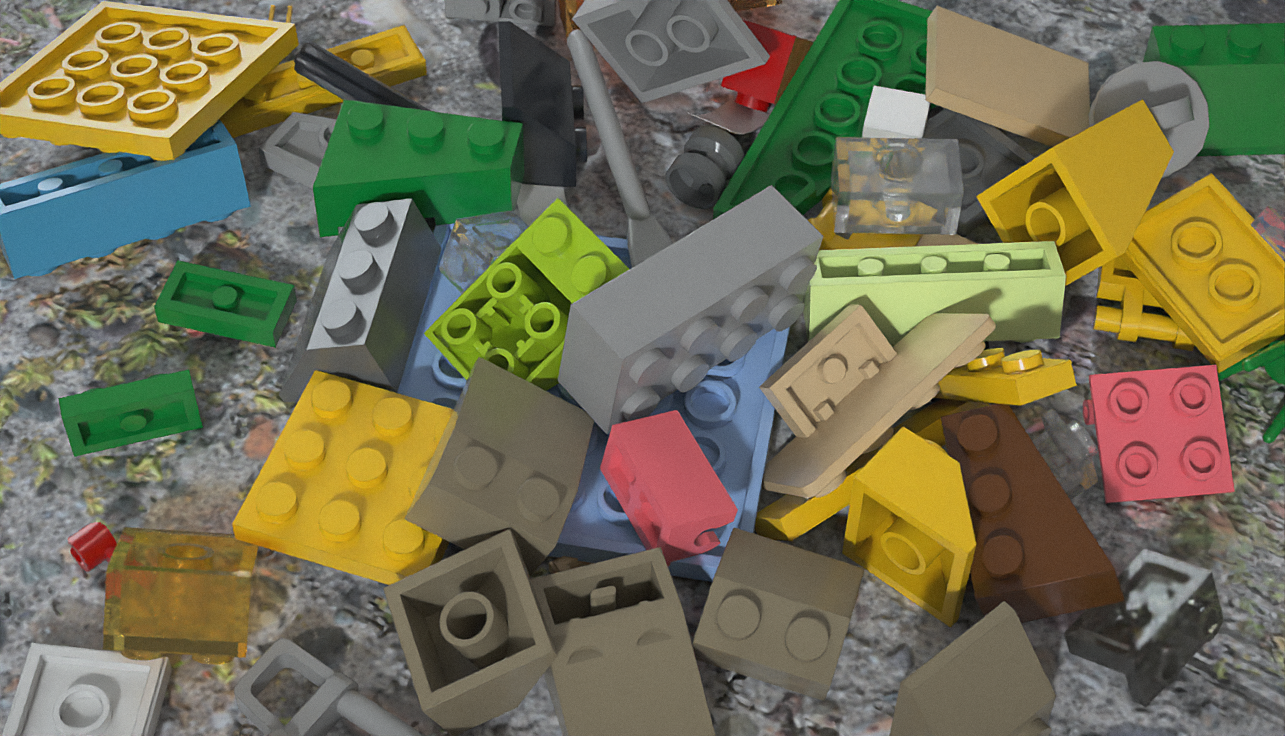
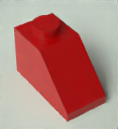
[721,19,813,113]

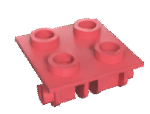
[1083,365,1235,504]

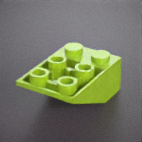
[424,198,629,391]

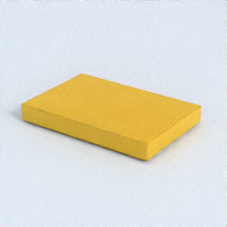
[1119,173,1285,373]

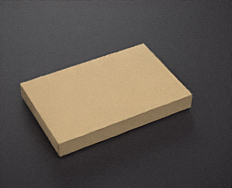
[925,6,1090,147]

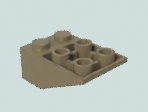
[531,547,716,736]

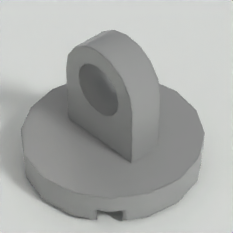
[1088,61,1209,177]

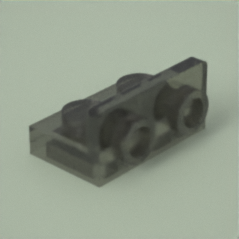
[1064,549,1223,707]

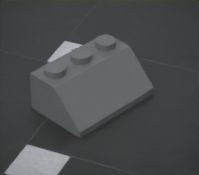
[279,198,442,403]

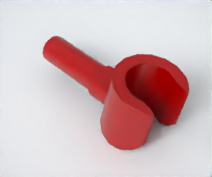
[67,522,160,591]

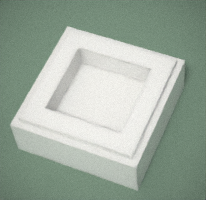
[862,86,931,152]

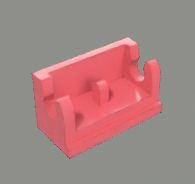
[600,410,738,567]

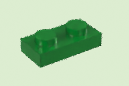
[154,260,297,348]
[58,369,203,457]

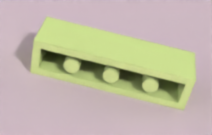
[803,241,1066,347]

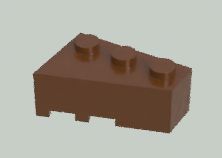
[941,404,1125,623]

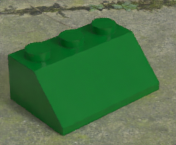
[1143,23,1285,157]

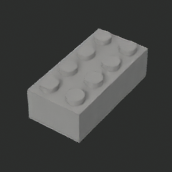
[558,185,823,434]

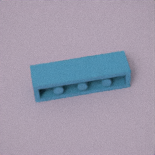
[0,119,251,279]

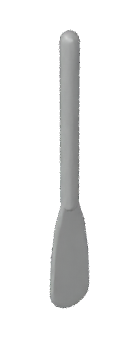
[567,29,673,268]

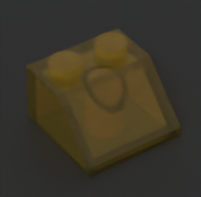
[103,527,260,665]

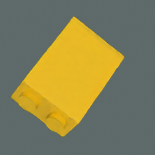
[976,99,1174,286]

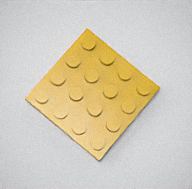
[0,1,299,161]

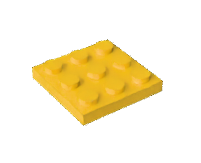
[232,370,454,585]

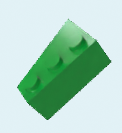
[312,99,525,237]

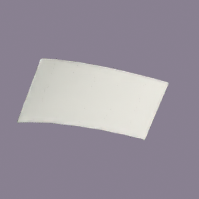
[688,99,769,134]
[517,184,567,229]

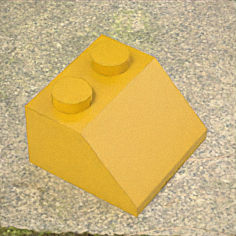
[842,426,976,628]

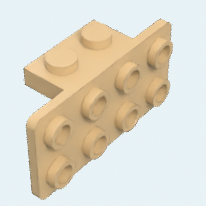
[759,304,996,498]

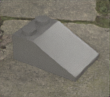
[572,0,770,103]

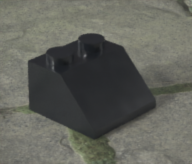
[498,21,587,187]

